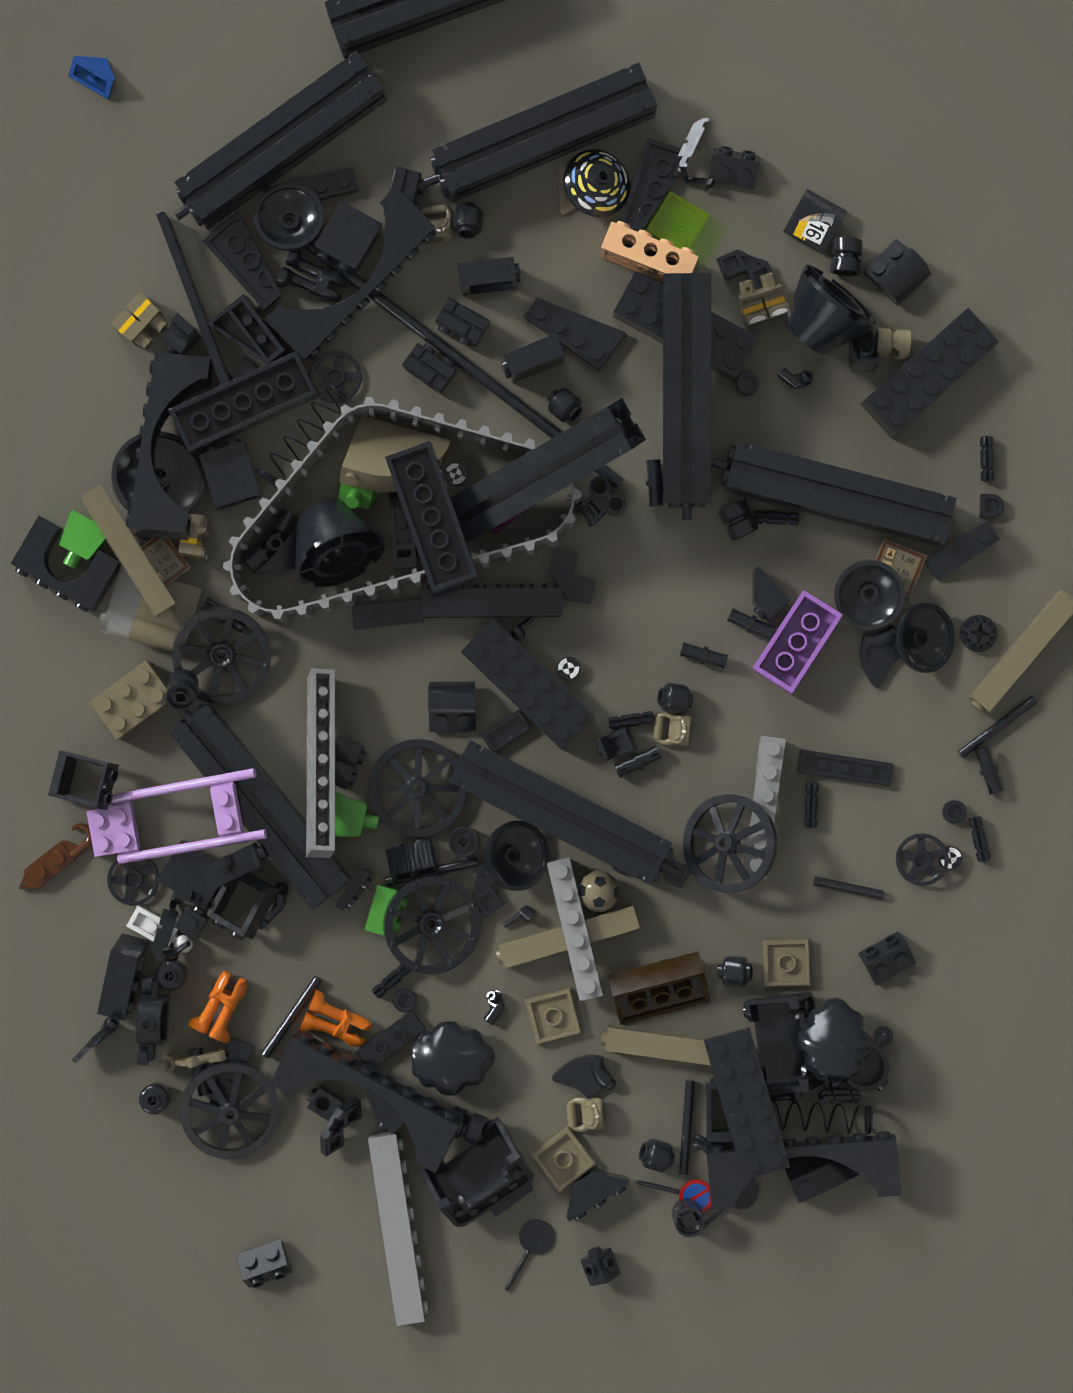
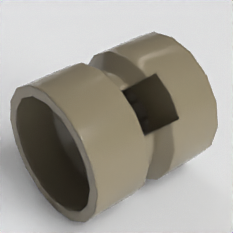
[875,328,911,360]

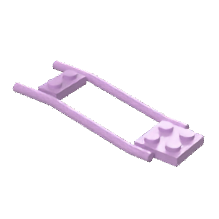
[86,768,267,864]

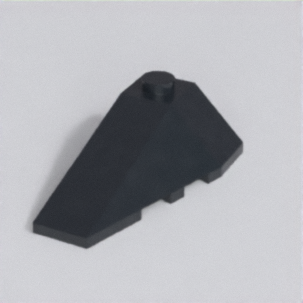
[784,1156,860,1203]

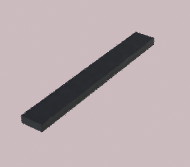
[156,211,231,385]

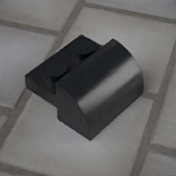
[863,239,931,306]
[428,681,476,732]

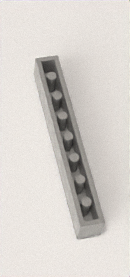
[306,668,335,858]
[368,1131,429,1326]

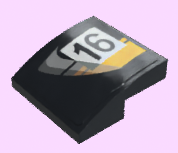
[783,189,847,254]

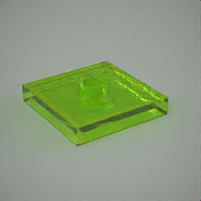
[646,191,710,249]

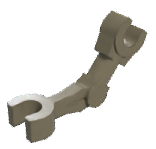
[163,1048,226,1073]

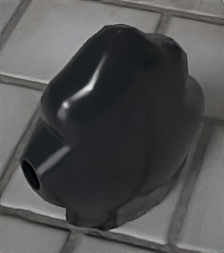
[797,997,873,1083]
[411,1021,496,1096]

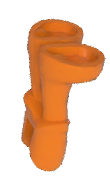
[188,970,248,1044]
[299,989,372,1047]

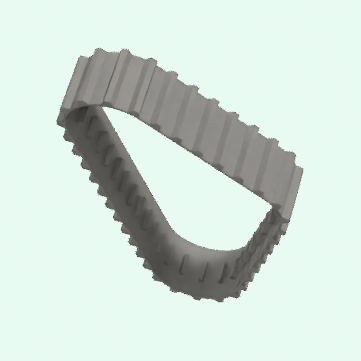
[223,397,581,623]

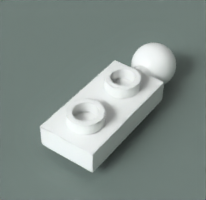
[126,905,193,953]

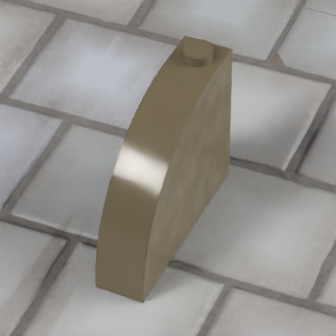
[340,416,451,492]

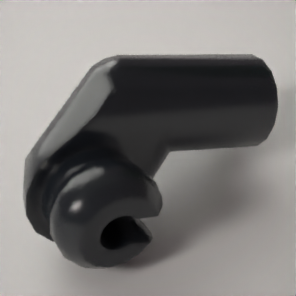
[777,367,813,389]
[483,990,505,1025]

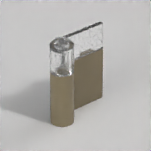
[98,565,202,655]

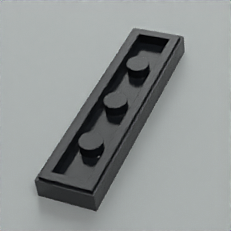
[797,749,893,786]

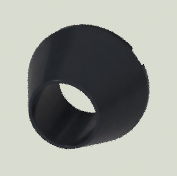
[785,264,878,355]
[295,499,385,588]

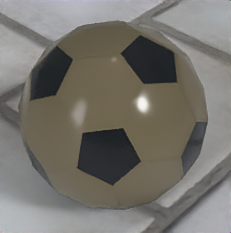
[578,871,619,912]

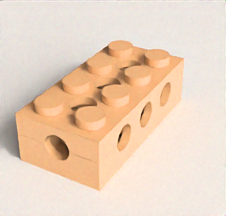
[600,221,699,282]

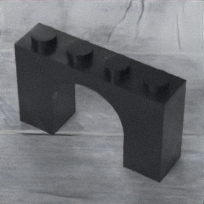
[10,515,122,612]

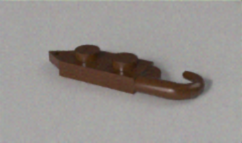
[19,823,92,889]

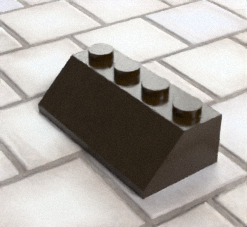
[608,952,711,1025]

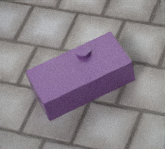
[752,590,843,696]

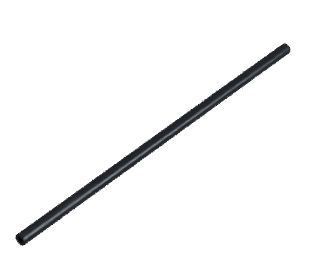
[306,241,623,488]

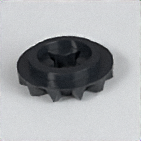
[960,615,998,652]

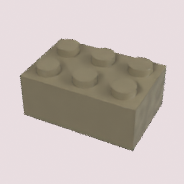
[89,661,168,740]

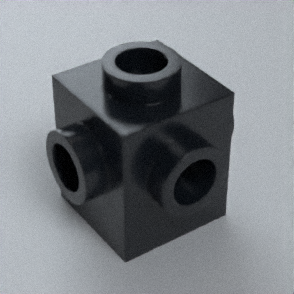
[580,1246,621,1286]

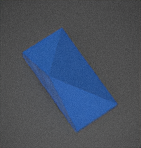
[68,56,115,99]

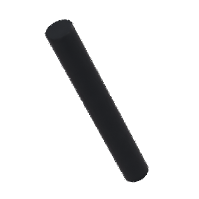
[813,876,884,899]

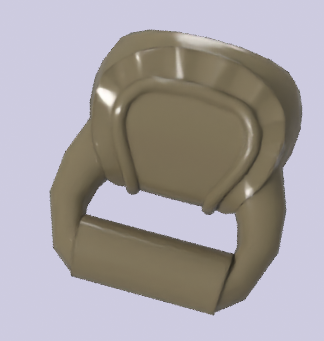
[420,204,453,244]
[653,712,693,746]
[566,1098,606,1132]

